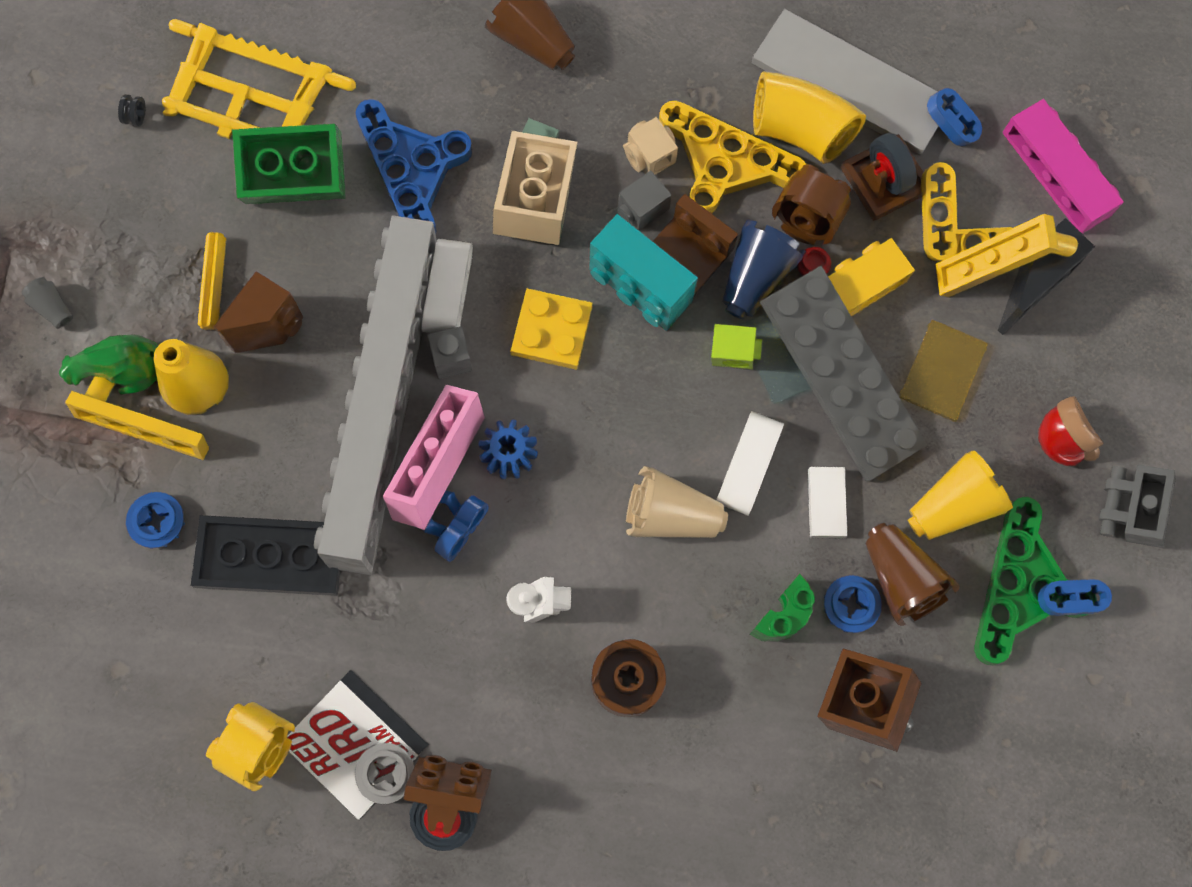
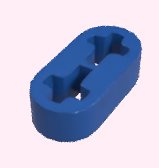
[927,88,982,146]
[1038,579,1112,616]

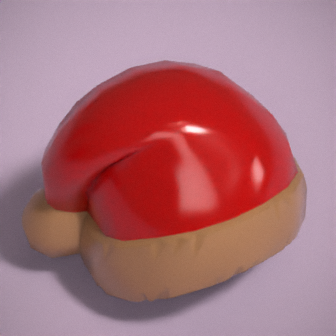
[1038,396,1104,466]

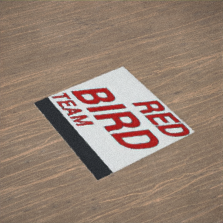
[287,670,429,820]

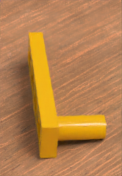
[935,214,1078,297]
[65,376,209,460]

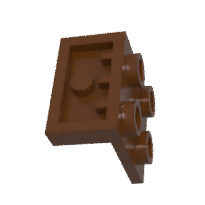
[652,194,738,296]

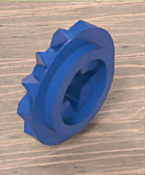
[126,492,185,549]
[824,575,882,633]

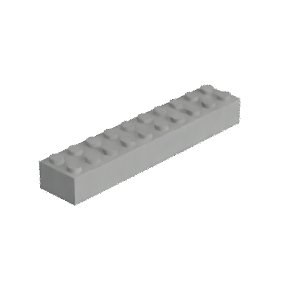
[314,215,437,575]

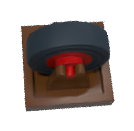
[840,133,923,221]
[403,755,492,851]

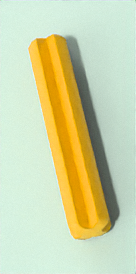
[198,232,226,330]

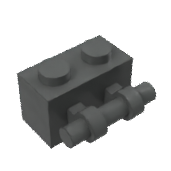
[1099,465,1176,548]

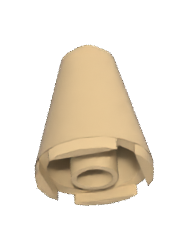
[626,466,728,538]

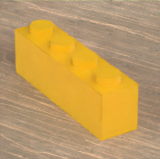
[828,238,915,317]

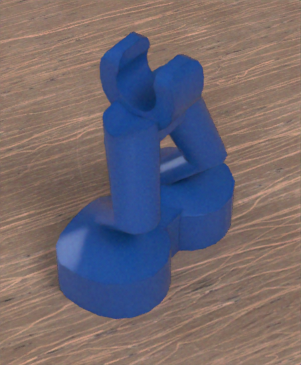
[422,490,489,562]

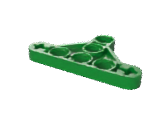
[974,497,1097,666]

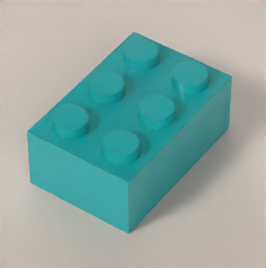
[589,214,698,331]

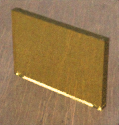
[899,320,988,422]

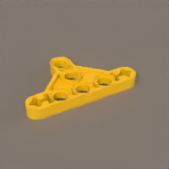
[659,101,806,214]

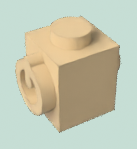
[623,117,678,175]

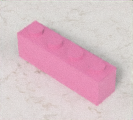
[383,385,485,530]

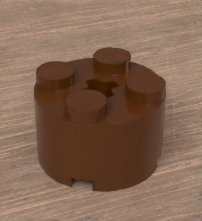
[772,164,851,245]
[591,639,666,717]

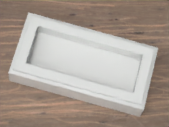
[808,467,847,538]

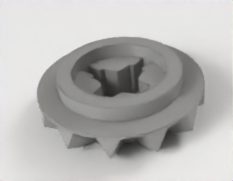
[355,743,415,804]

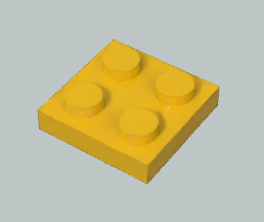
[510,288,593,370]

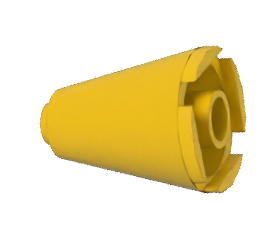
[154,339,229,415]
[907,451,1013,540]

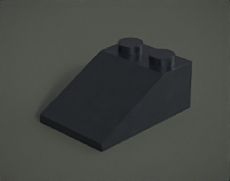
[998,218,1095,335]

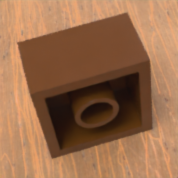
[817,648,922,752]

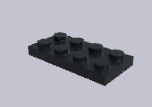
[190,515,340,596]

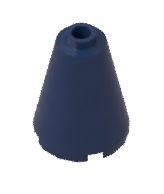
[722,220,806,320]

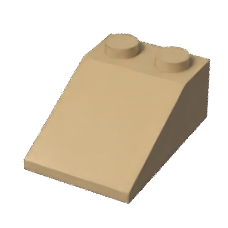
[493,131,577,245]

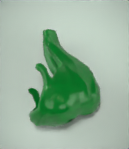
[59,334,159,395]

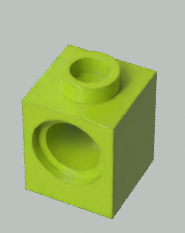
[711,324,763,370]

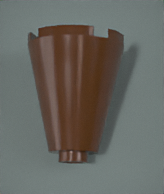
[485,0,575,71]
[865,523,960,626]

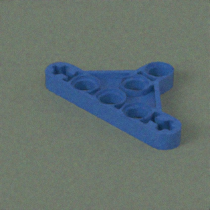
[355,99,472,233]

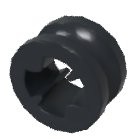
[118,94,146,126]

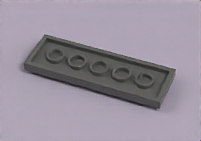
[760,266,927,481]

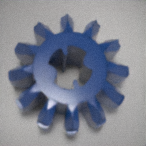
[479,419,538,480]

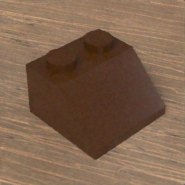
[214,271,303,353]

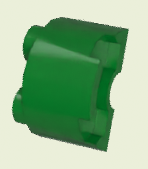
[749,574,815,642]

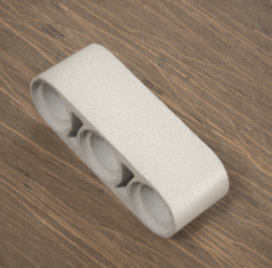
[422,239,473,333]
[716,411,784,516]

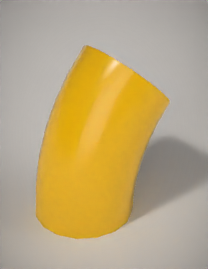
[753,71,866,164]

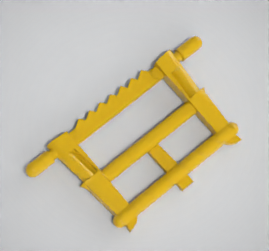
[162,19,356,139]

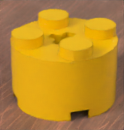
[206,702,295,791]

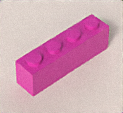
[1002,98,1124,234]

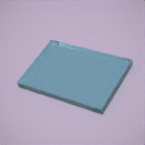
[736,313,811,404]

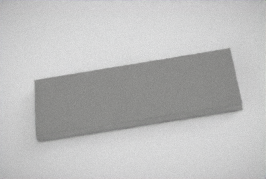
[751,9,947,156]

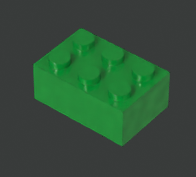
[232,124,346,204]

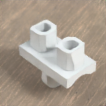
[507,577,571,623]

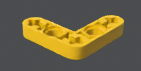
[921,162,1012,262]

